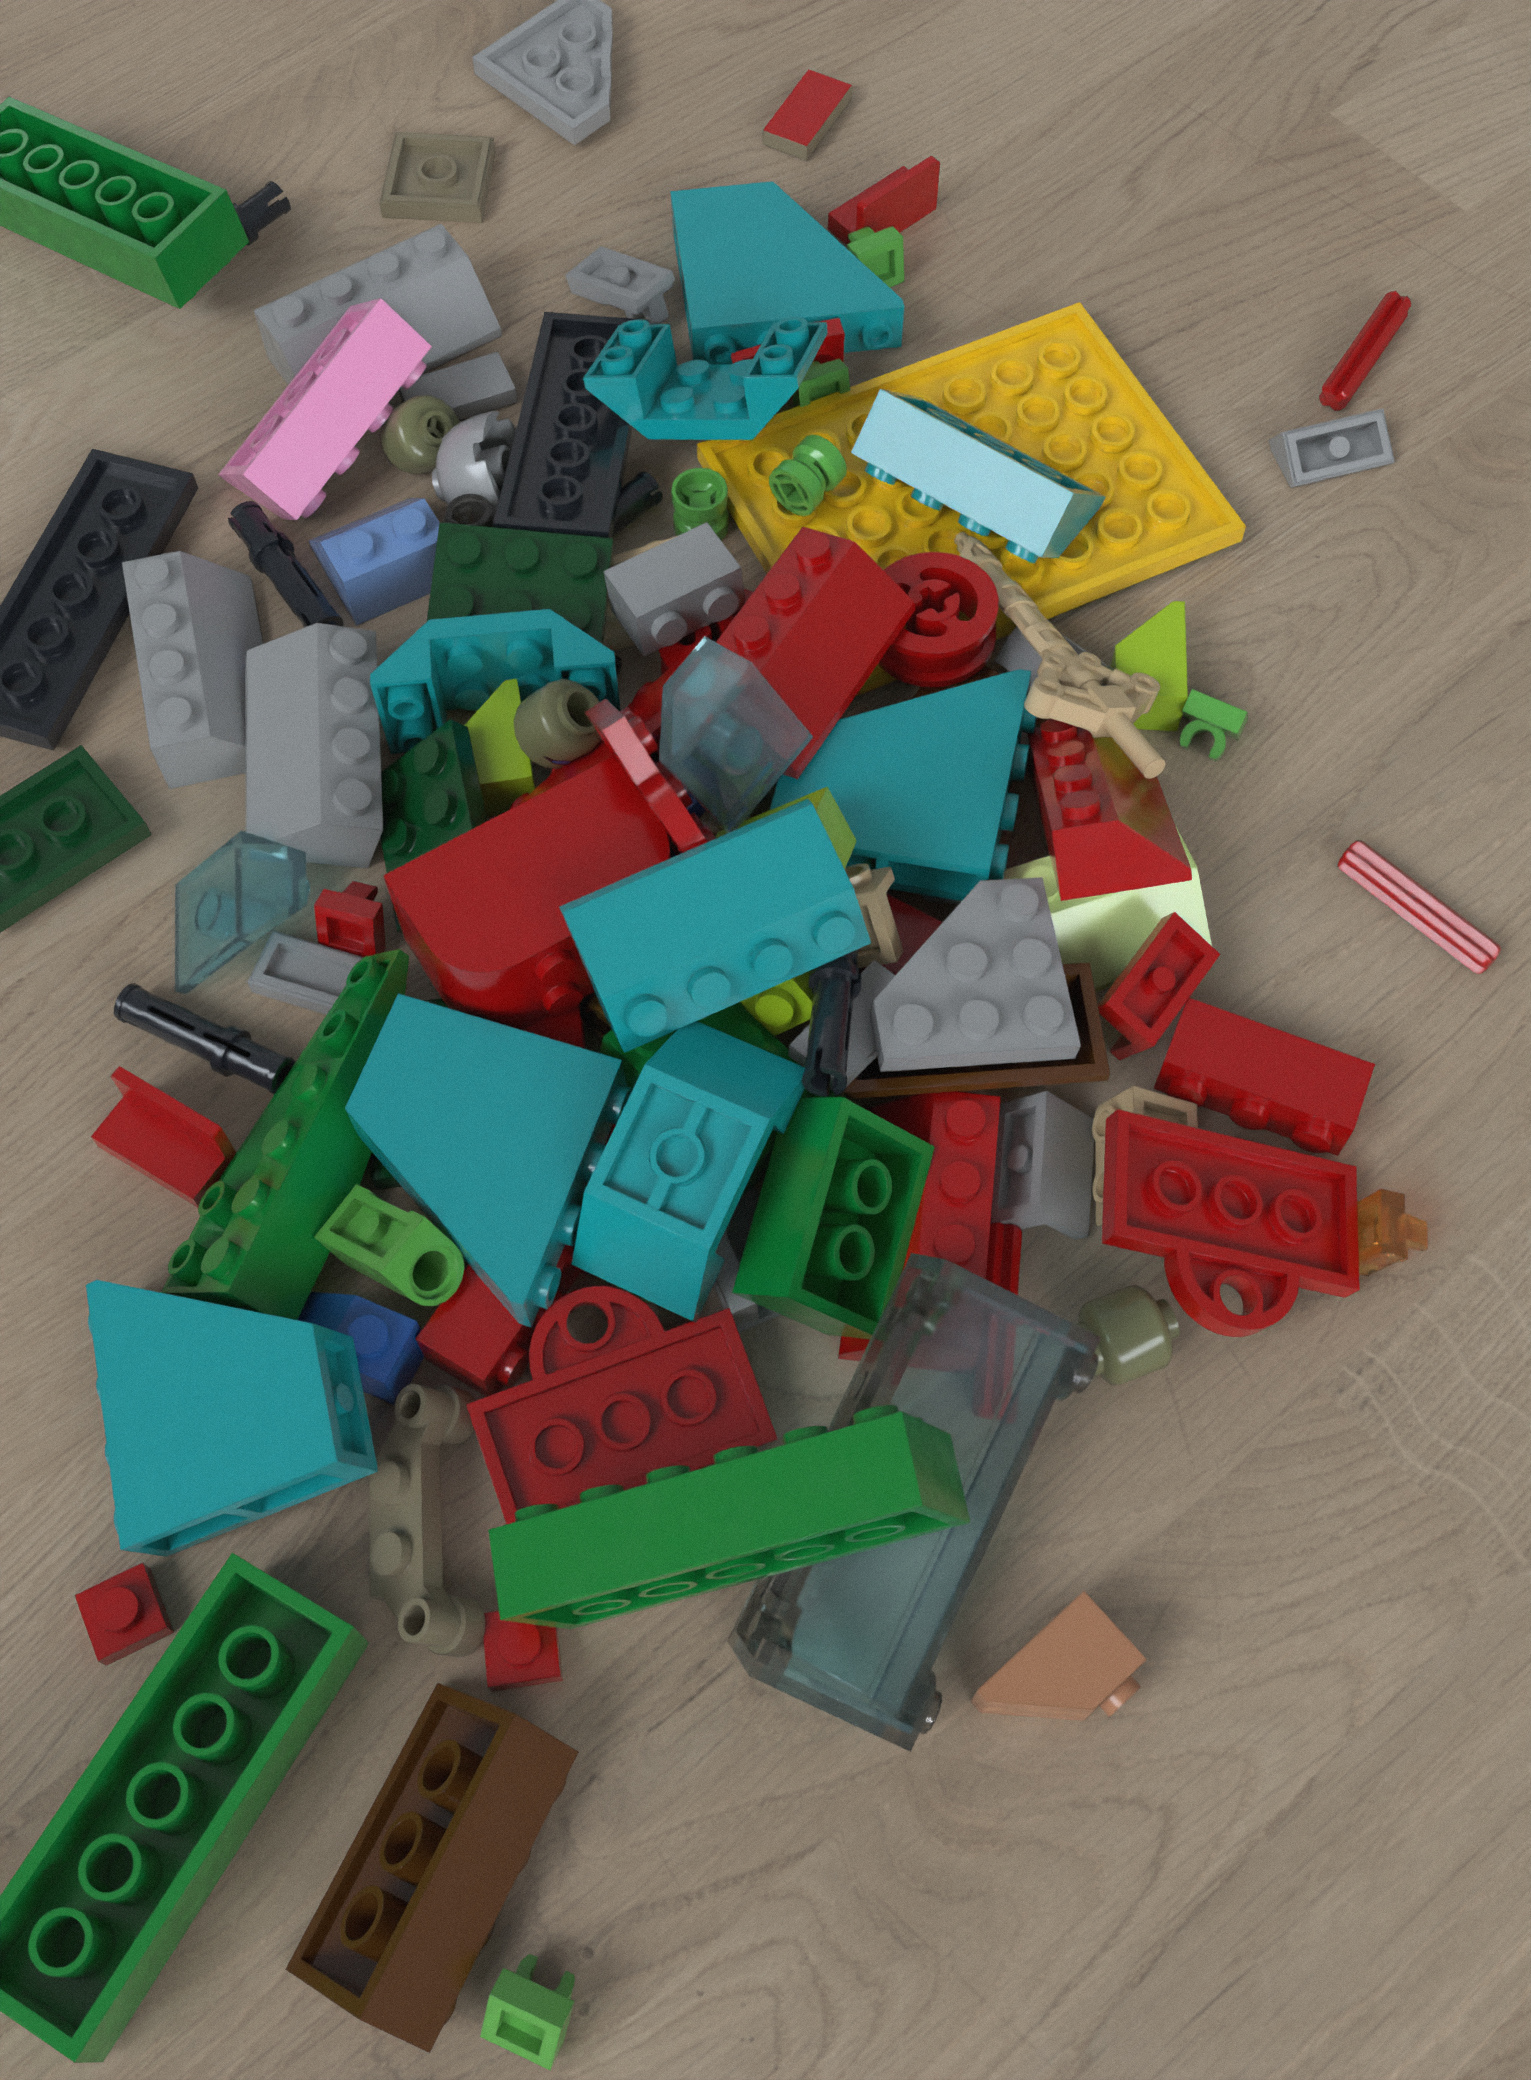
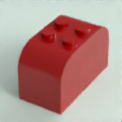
[383,756,671,1030]

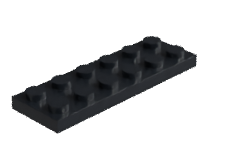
[494,312,650,538]
[0,449,198,751]

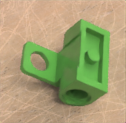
[314,1184,464,1306]

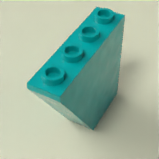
[670,181,905,364]
[770,669,1037,901]
[345,993,633,1327]
[86,1280,378,1557]

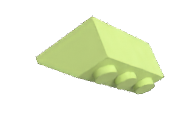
[1004,827,1212,992]

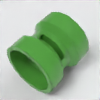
[769,434,847,516]
[671,468,729,541]

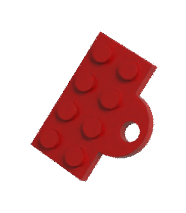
[585,699,716,856]
[1102,1109,1360,1337]
[466,1286,778,1524]

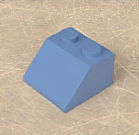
[309,498,439,626]

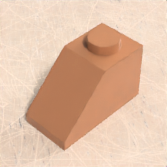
[971,1591,1147,1721]

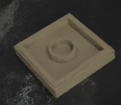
[379,132,496,223]

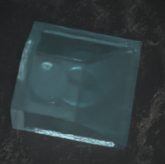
[659,636,813,833]
[175,830,310,994]

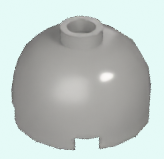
[432,411,516,528]

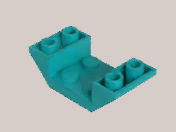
[583,317,828,440]
[370,609,621,754]
[572,1021,805,1323]

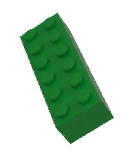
[0,96,249,309]
[488,1405,971,1629]
[0,1553,369,2063]

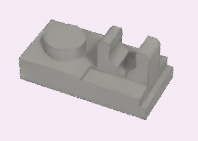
[565,246,675,324]

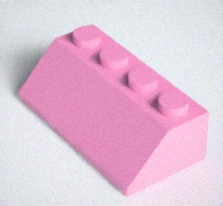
[218,298,432,520]

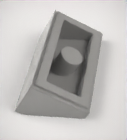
[1269,408,1395,488]

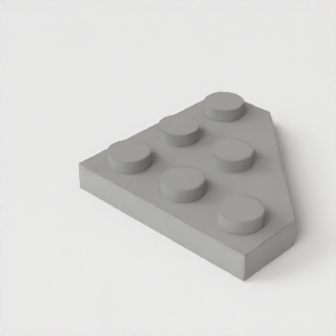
[472,0,613,145]
[870,877,1081,1072]

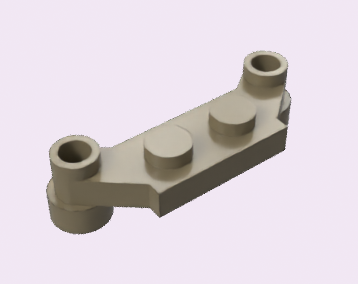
[369,1384,485,1657]

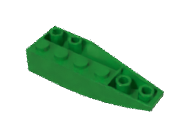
[160,949,409,1320]

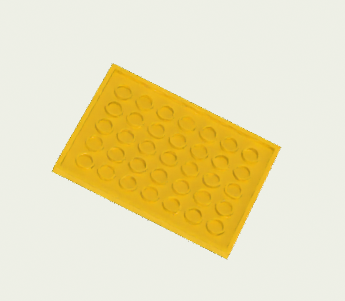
[697,302,1246,697]

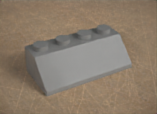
[254,224,502,385]
[122,551,264,789]
[245,623,383,868]

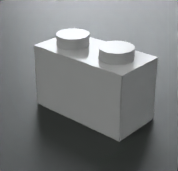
[603,522,745,656]

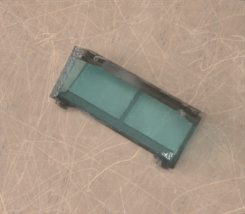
[727,1253,1101,1752]

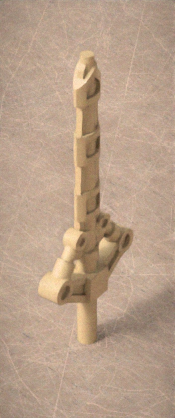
[954,532,1166,779]

